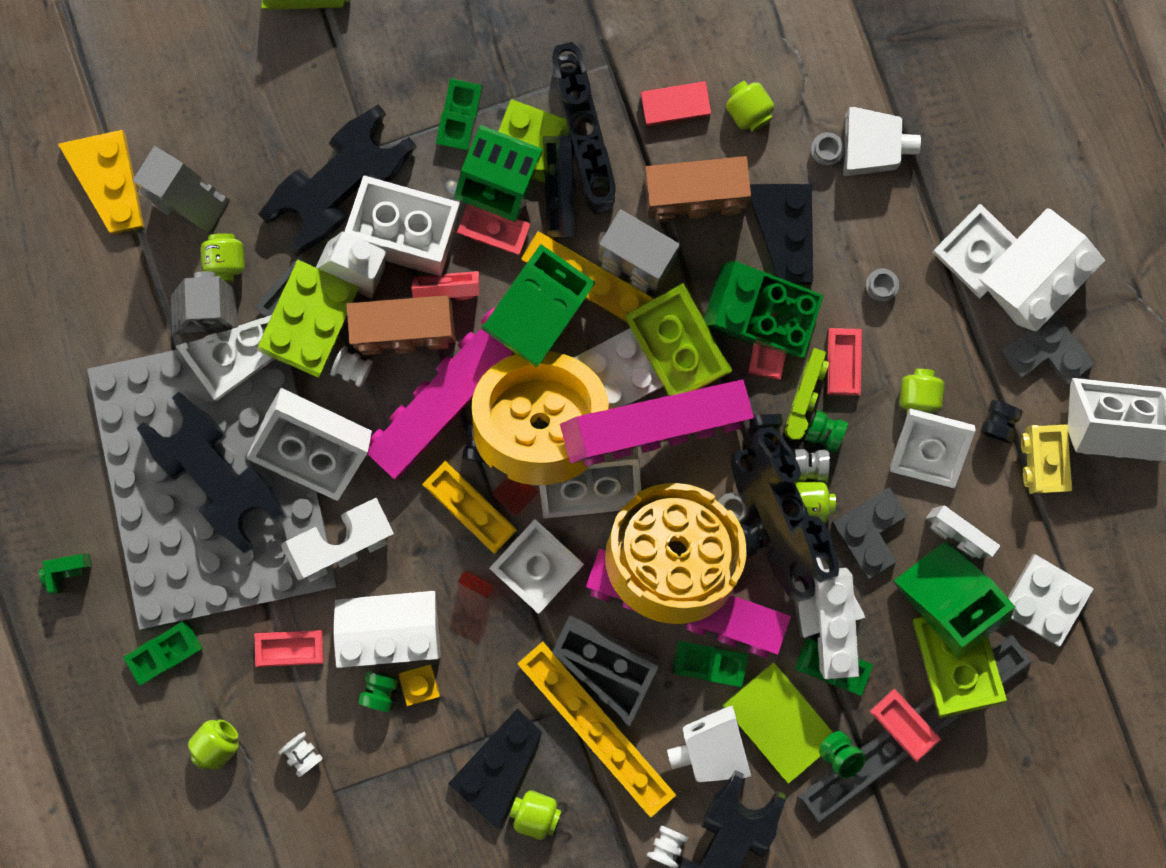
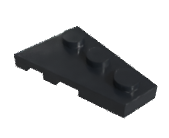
[750,184,813,284]
[448,708,542,830]

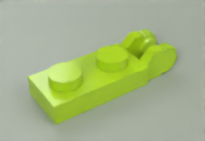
[783,348,829,441]

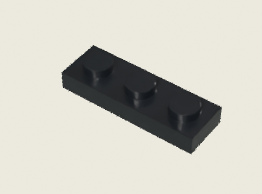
[543,136,577,237]

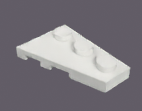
[176,315,275,401]

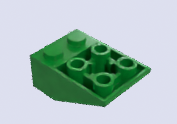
[481,244,596,368]
[704,261,824,358]
[893,541,1015,659]

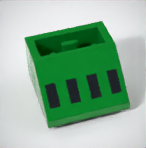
[453,125,543,222]

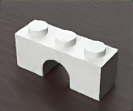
[280,498,394,582]
[814,568,859,679]

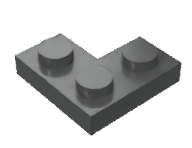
[999,313,1095,385]
[832,487,908,579]

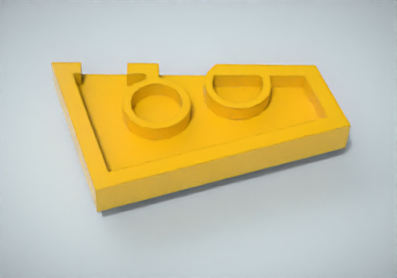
[58,130,145,235]

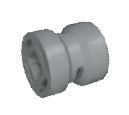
[793,449,829,483]

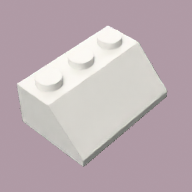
[345,175,460,277]
[978,208,1105,332]
[1067,378,1166,461]
[247,388,372,501]
[539,448,641,519]
[334,591,441,668]

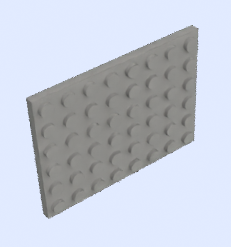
[87,349,338,630]

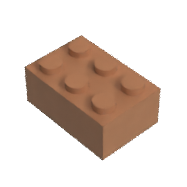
[644,156,751,222]
[347,295,456,356]

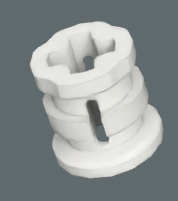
[330,345,373,388]
[277,731,323,777]
[647,825,689,868]

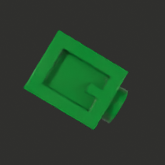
[39,554,92,594]

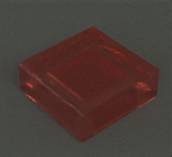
[492,476,539,516]
[458,571,494,598]

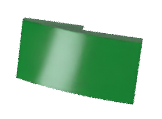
[435,78,483,150]
[123,620,203,686]
[794,638,873,696]
[671,640,748,687]

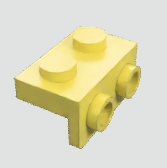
[1020,424,1072,494]

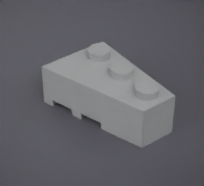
[132,146,230,233]
[171,271,238,334]

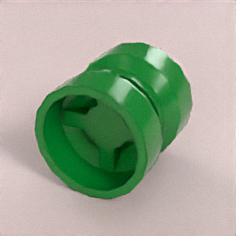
[805,410,848,453]
[358,670,399,712]
[819,731,866,779]

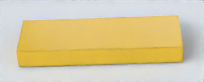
[422,461,517,554]

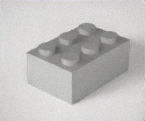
[599,209,680,294]

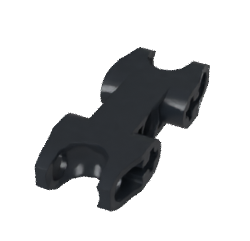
[552,42,616,214]
[258,104,417,257]
[137,392,289,554]
[731,427,839,602]
[678,770,786,868]

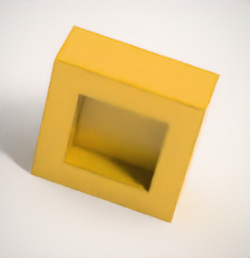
[398,664,440,706]

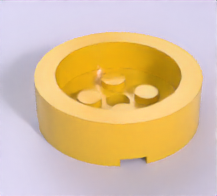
[472,351,608,485]
[605,483,746,624]

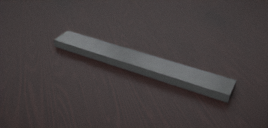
[798,635,1033,824]

